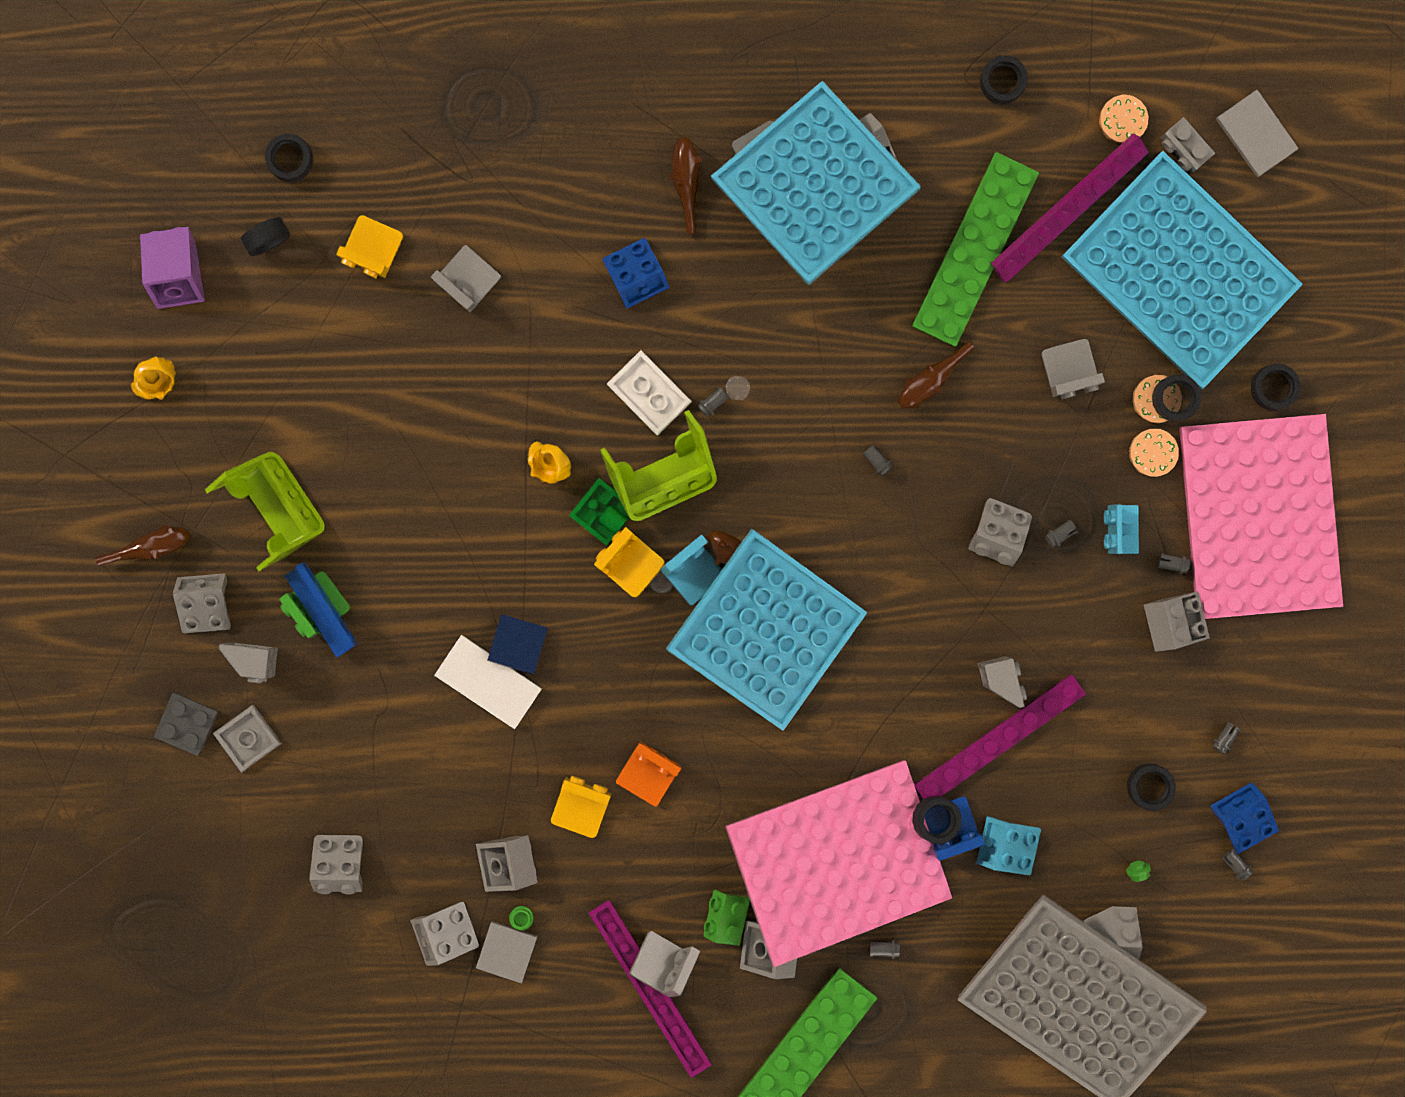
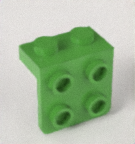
[279,572,350,638]

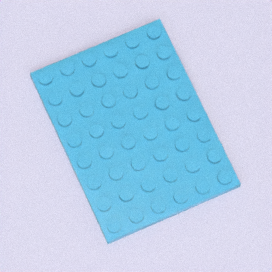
[1061,151,1303,390]

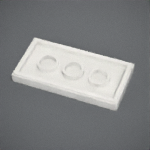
[434,635,542,729]

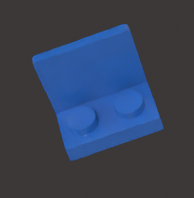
[602,238,670,309]
[1210,782,1279,854]
[924,796,985,861]

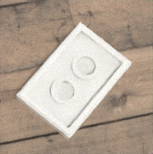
[607,350,692,436]

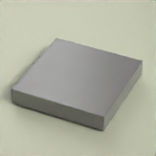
[213,704,282,772]
[476,921,538,984]

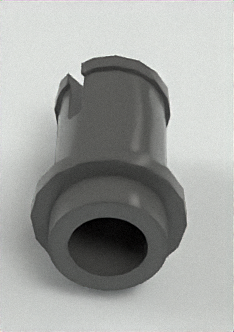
[697,387,729,417]
[863,444,892,476]
[1045,520,1078,548]
[1157,553,1190,575]
[1212,722,1241,755]
[1222,849,1253,881]
[870,940,900,959]

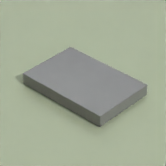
[1216,90,1299,178]

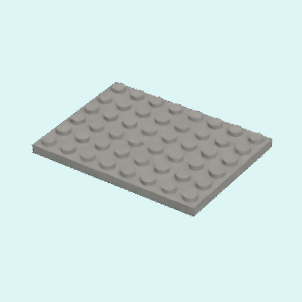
[958,895,1207,1097]

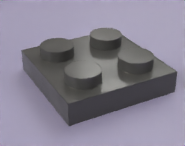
[154,692,219,756]

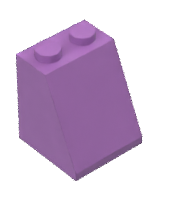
[140,227,205,309]

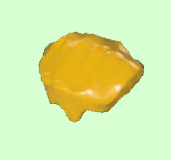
[131,356,176,400]
[528,441,571,484]

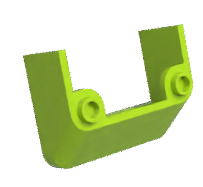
[600,410,717,521]
[205,452,324,571]

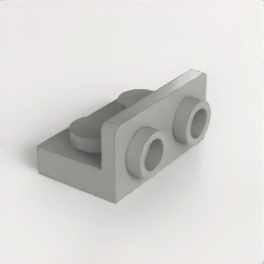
[1160,117,1215,174]

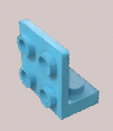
[1104,504,1139,554]
[660,535,722,606]
[976,816,1041,875]

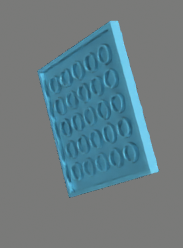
[711,81,920,285]
[666,529,867,730]

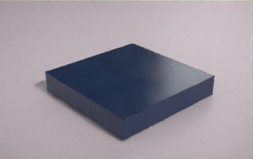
[487,614,548,675]

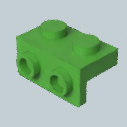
[704,890,750,946]

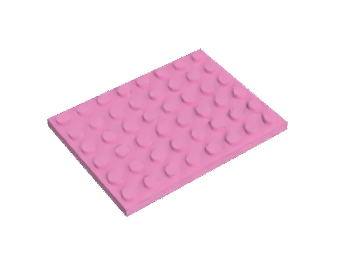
[1179,414,1343,619]
[725,760,952,967]

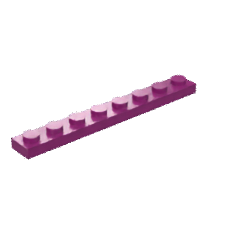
[991,133,1148,283]
[914,674,1086,799]
[589,899,712,1078]

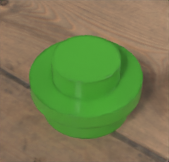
[1126,861,1151,882]
[509,906,534,931]

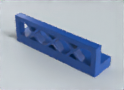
[284,563,358,657]

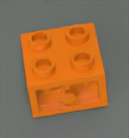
[616,741,681,807]

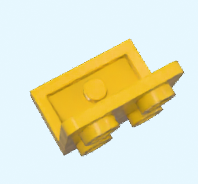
[336,215,403,278]
[594,527,665,598]
[551,776,611,838]

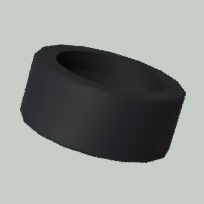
[980,55,1028,104]
[265,133,314,182]
[241,217,290,256]
[1251,364,1301,410]
[1152,374,1202,421]
[1127,763,1176,811]
[912,796,962,844]

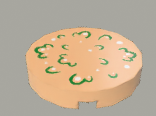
[1099,95,1149,144]
[1132,375,1182,423]
[1129,429,1179,477]

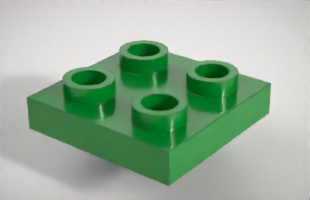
[569,478,630,546]

